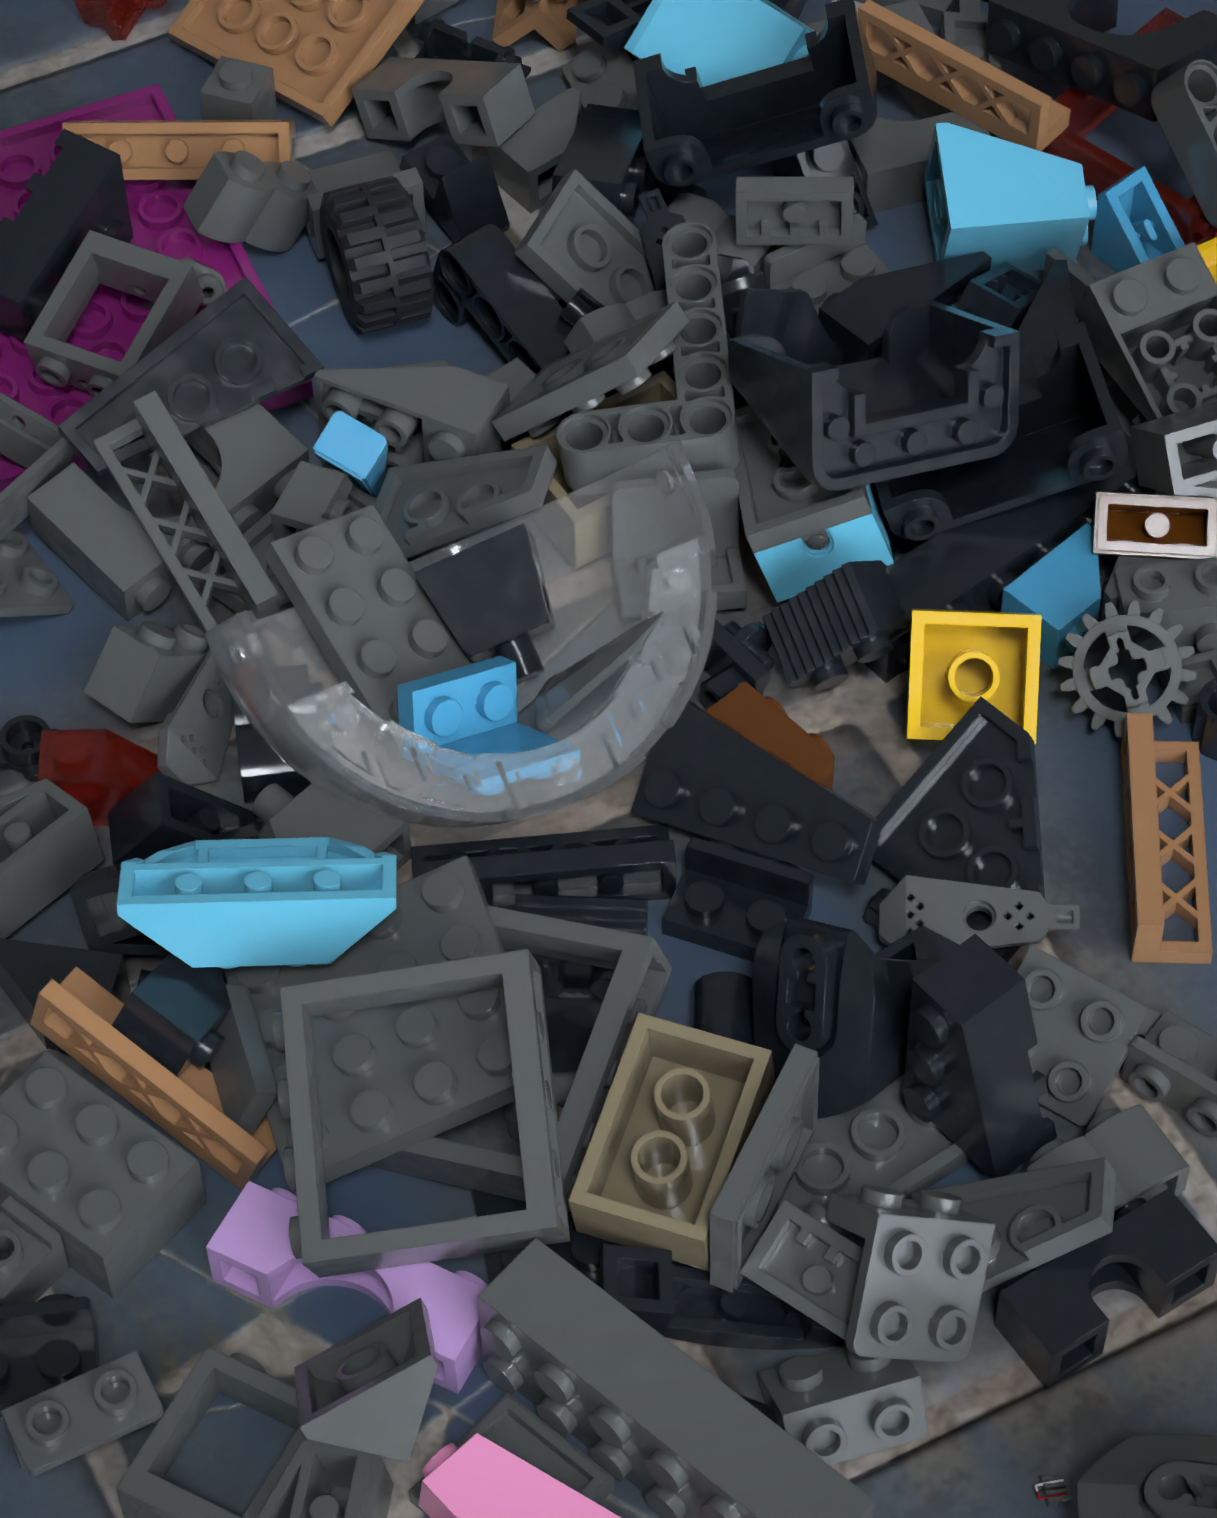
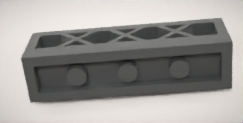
[93,390,280,648]

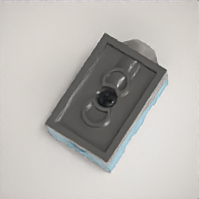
[734,405,894,603]

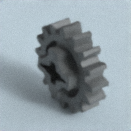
[1058,600,1197,737]

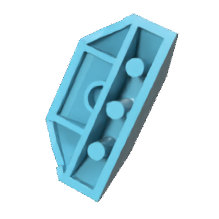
[117,837,397,969]

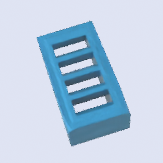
[313,411,388,497]

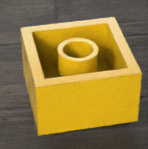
[906,609,1042,744]

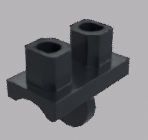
[664,602,775,709]

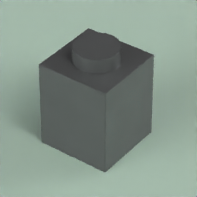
[200,56,278,120]

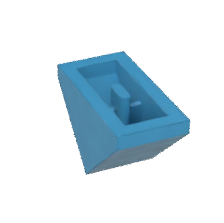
[1091,165,1185,272]

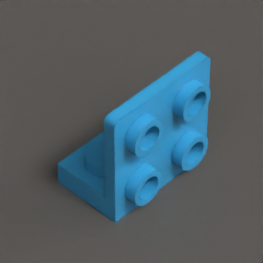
[397,656,579,796]

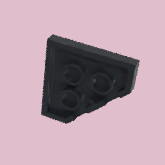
[873,696,1045,962]

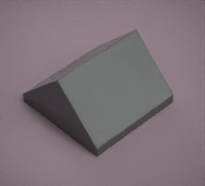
[294,1297,438,1462]

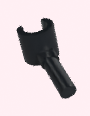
[559,288,605,327]

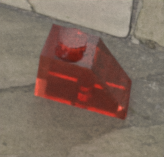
[37,728,162,826]

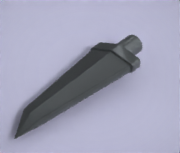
[518,610,665,732]

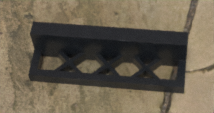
[411,824,676,910]

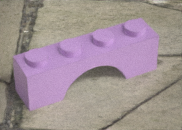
[206,1181,488,1394]

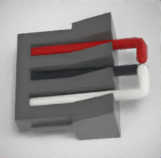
[1034,1474,1073,1508]

